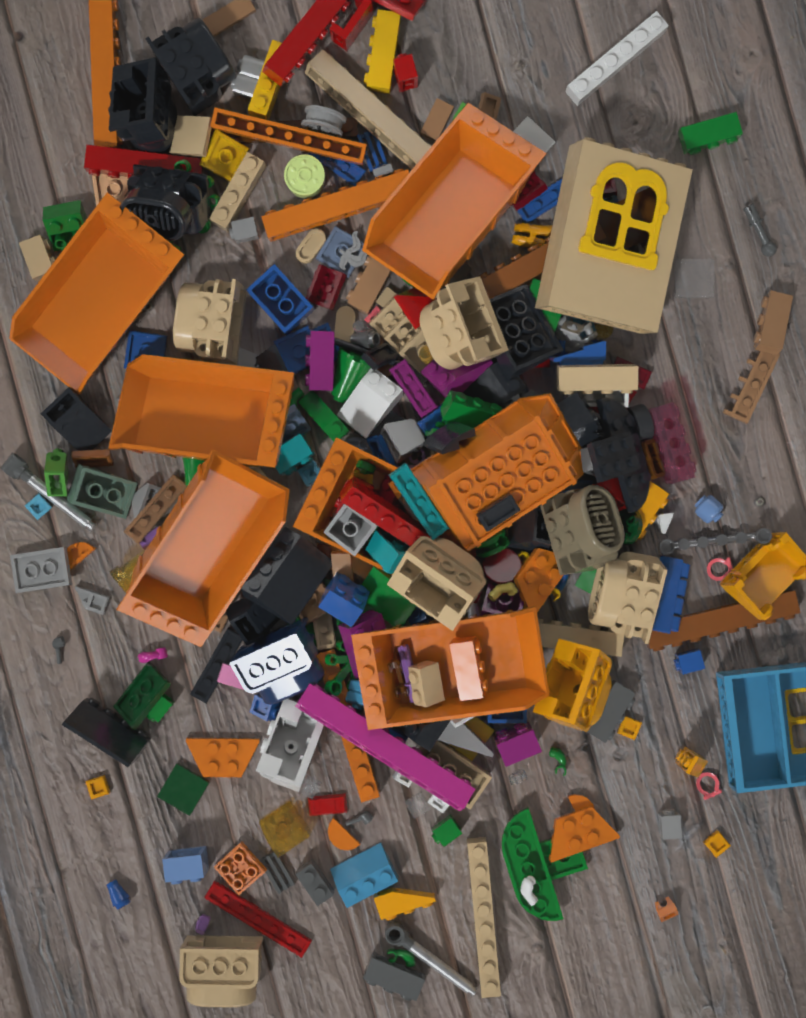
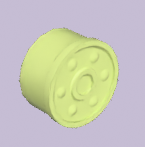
[284,154,325,199]

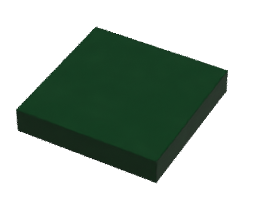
[157,763,210,816]

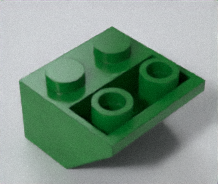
[42,200,87,252]

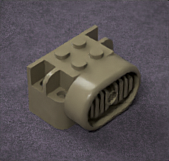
[540,485,625,575]

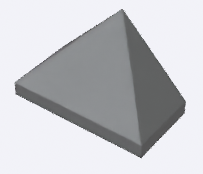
[132,483,162,519]

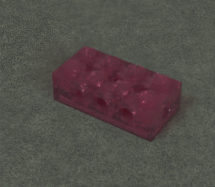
[649,402,697,485]

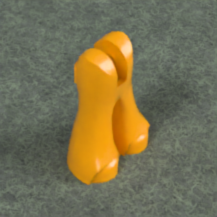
[511,223,553,248]

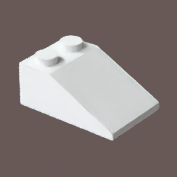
[337,368,403,439]

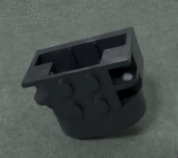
[145,18,236,116]
[108,57,177,154]
[120,164,212,241]

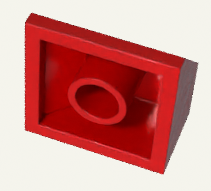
[394,288,437,329]

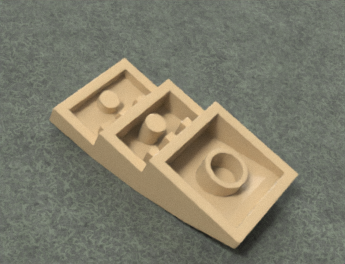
[368,295,433,379]

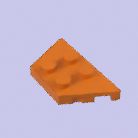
[513,548,563,612]
[186,738,260,777]
[549,806,620,863]

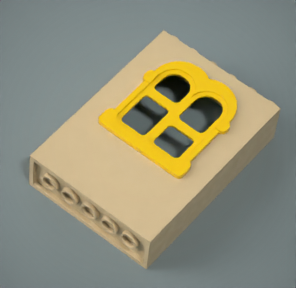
[535,137,693,334]

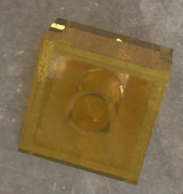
[259,800,312,858]

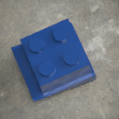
[549,339,606,365]

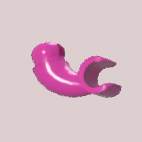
[137,647,168,663]

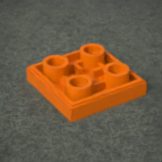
[214,841,267,895]

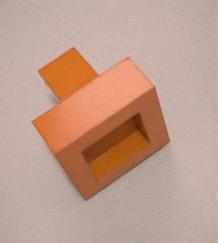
[655,896,679,922]

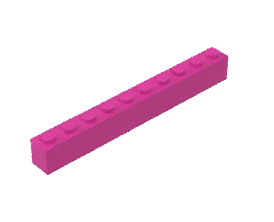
[295,684,475,811]

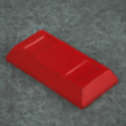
[308,793,348,816]

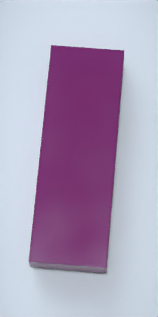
[389,359,437,418]

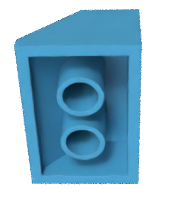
[330,842,399,908]

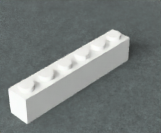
[565,11,669,106]

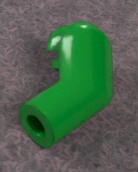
[289,387,305,410]

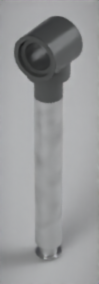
[0,453,97,532]
[385,921,478,997]

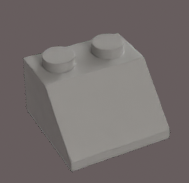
[323,504,378,556]

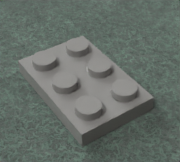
[10,547,72,593]

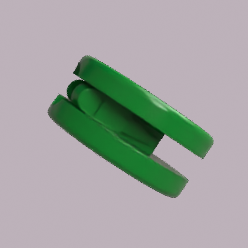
[474,529,510,558]

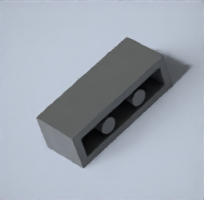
[587,680,636,743]
[363,952,425,1001]

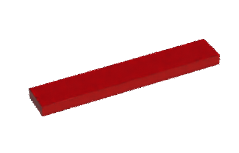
[204,880,312,958]

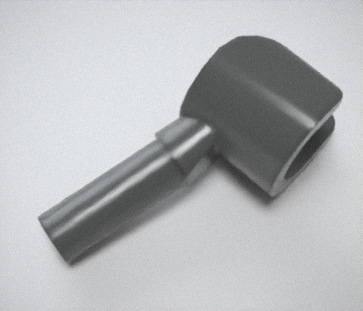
[52,636,66,664]
[345,811,373,826]

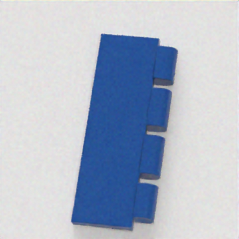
[652,556,690,634]

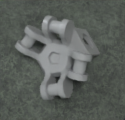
[555,315,598,353]

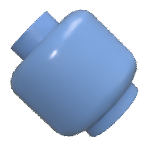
[694,495,724,523]

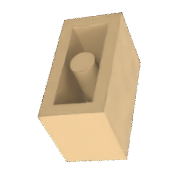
[19,235,56,281]
[408,660,445,707]

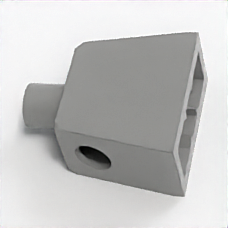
[380,419,426,463]

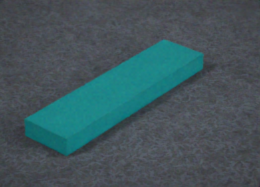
[389,463,449,540]

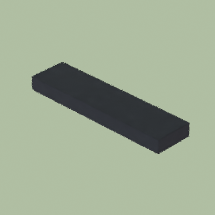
[190,628,243,704]

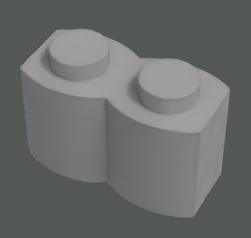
[231,55,264,100]

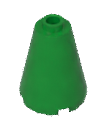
[331,347,371,403]

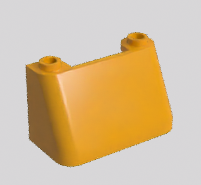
[720,532,806,620]

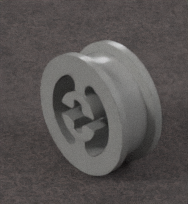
[301,105,347,138]

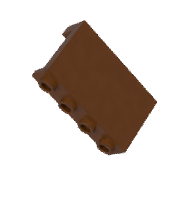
[597,187,657,252]

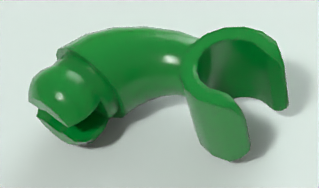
[549,747,567,776]
[387,948,416,967]

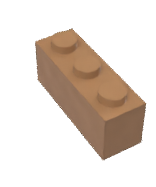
[346,256,392,316]
[753,290,793,355]

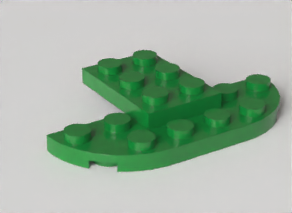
[501,807,588,921]

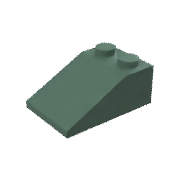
[67,463,137,519]

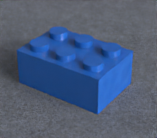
[246,264,315,335]

